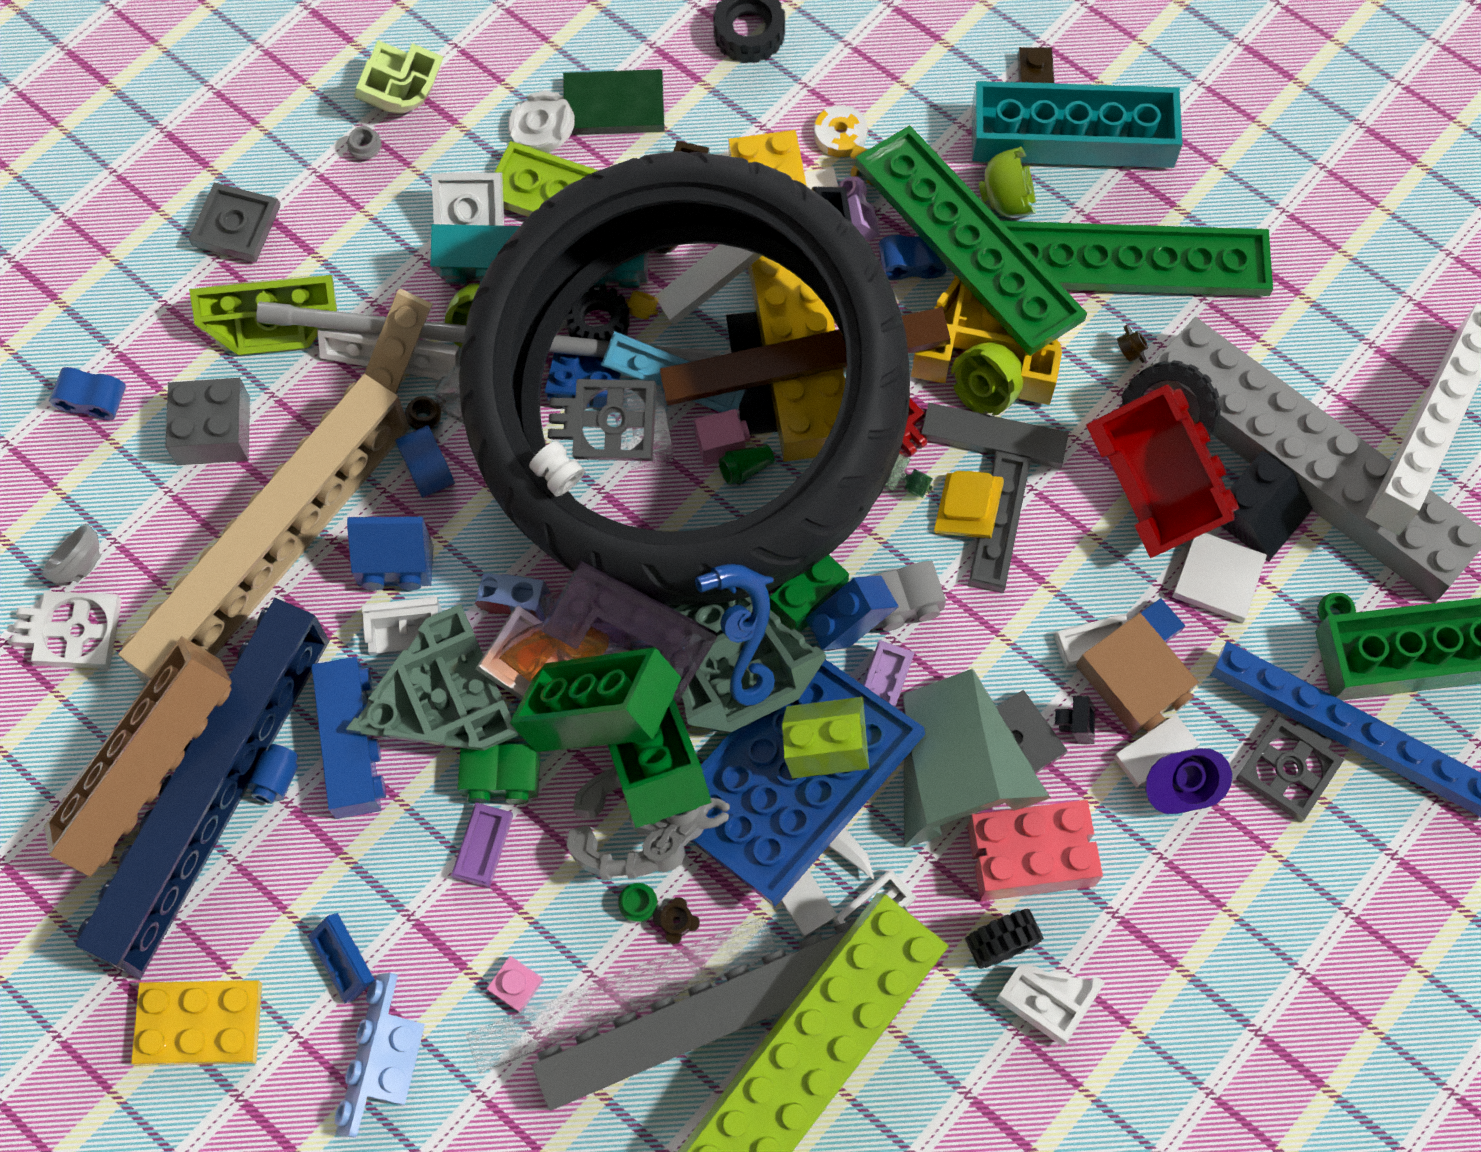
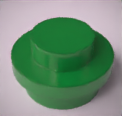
[618,883,658,923]

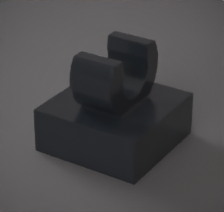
[1055,696,1096,744]

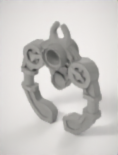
[566,767,730,881]

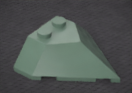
[346,604,519,751]

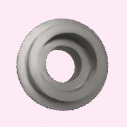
[347,126,382,159]

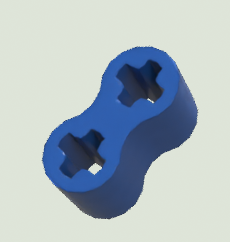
[879,235,947,281]
[49,367,126,420]
[395,425,455,498]

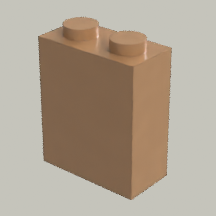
[1076,613,1199,735]

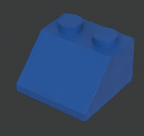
[347,516,434,590]

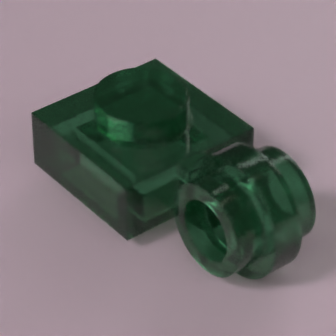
[884,453,933,498]

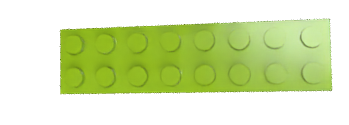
[677,893,949,1152]

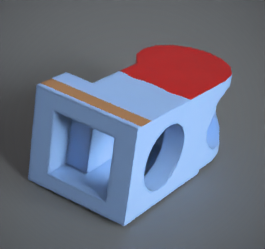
[475,573,552,623]

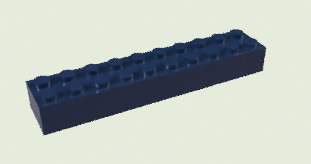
[74,597,330,980]

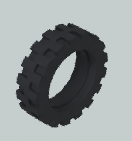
[1119,360,1221,437]

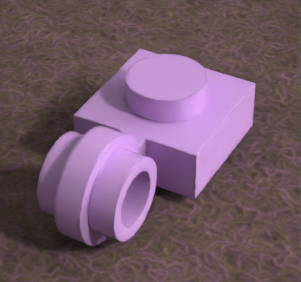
[839,176,880,241]

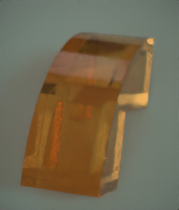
[499,620,610,682]

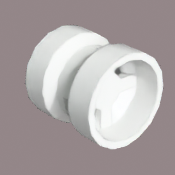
[529,440,585,496]

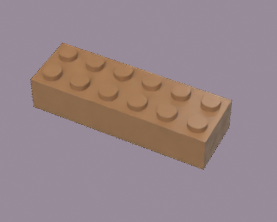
[44,636,232,877]

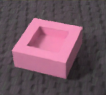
[487,956,544,1014]

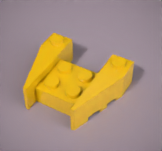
[911,275,1062,405]

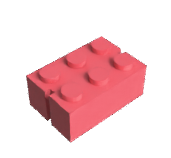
[967,800,1103,901]

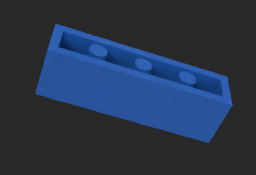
[311,656,386,819]

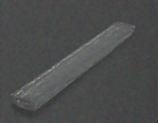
[465,916,778,1074]

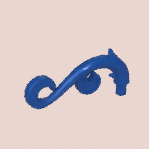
[695,564,775,706]

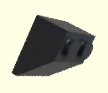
[1221,451,1313,562]

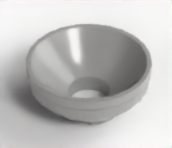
[42,524,101,583]

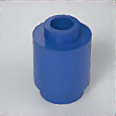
[247,744,298,804]

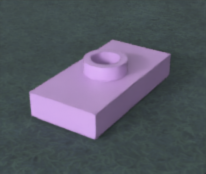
[863,640,915,707]

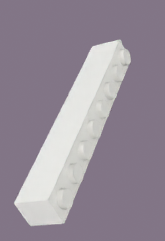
[1365,303,1481,535]

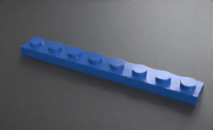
[1210,641,1481,817]

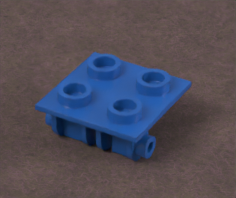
[545,353,621,408]

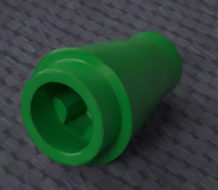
[718,444,775,485]

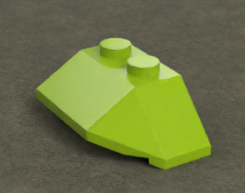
[189,275,337,355]

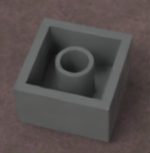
[165,378,250,466]

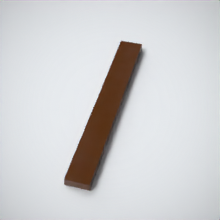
[660,307,951,406]

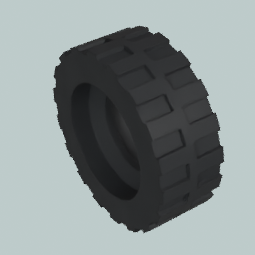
[713,0,785,63]

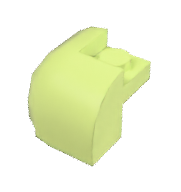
[354,40,443,114]

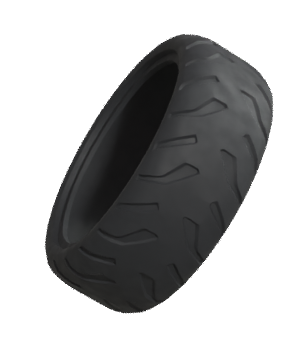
[459,151,910,605]

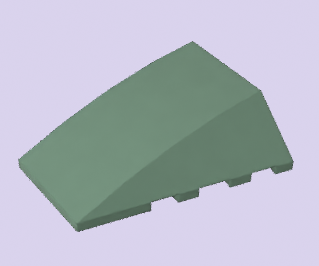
[662,597,826,732]
[903,669,1051,847]

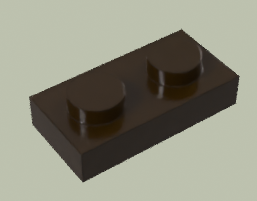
[1017,47,1054,83]

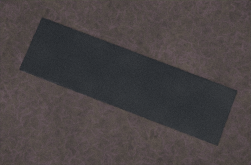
[726,312,778,435]

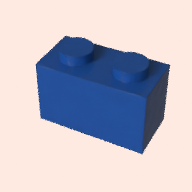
[806,575,899,651]

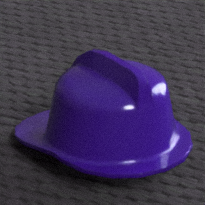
[1145,748,1232,814]

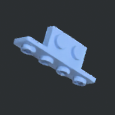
[335,972,425,1137]

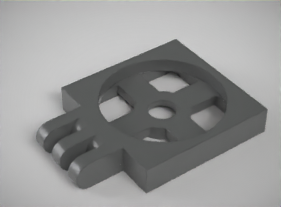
[548,379,657,461]
[1236,716,1345,823]

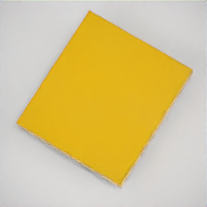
[934,470,1004,539]

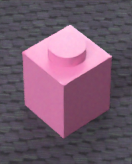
[694,409,750,466]

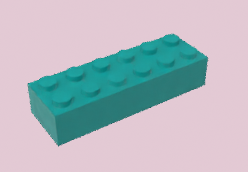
[972,81,1183,168]
[430,224,648,288]

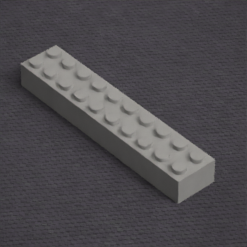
[1150,317,1481,603]

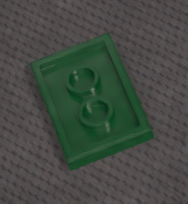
[563,69,665,135]

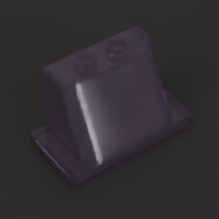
[542,561,718,701]

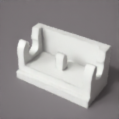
[362,597,442,656]

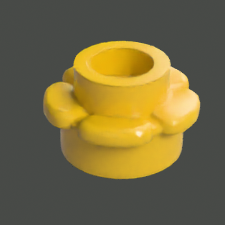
[626,290,659,320]

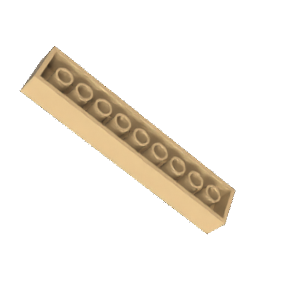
[118,374,410,684]

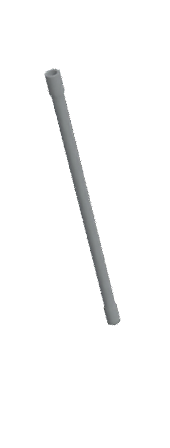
[256,301,721,362]

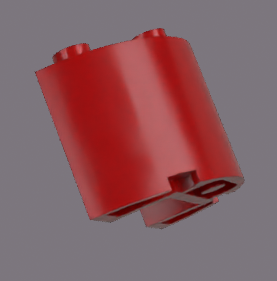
[1085,384,1239,559]

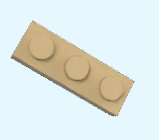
[364,289,433,394]

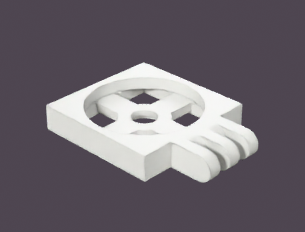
[10,591,122,669]

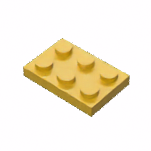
[131,980,262,1066]

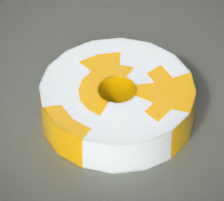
[814,105,868,158]

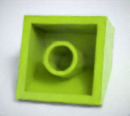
[782,697,869,779]

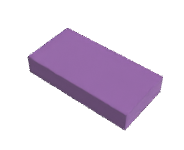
[451,802,513,889]

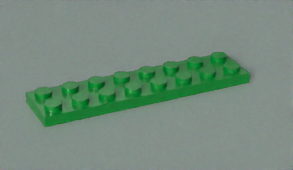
[855,125,1087,356]
[1001,221,1273,296]

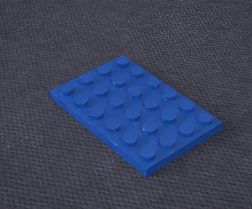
[690,659,926,907]

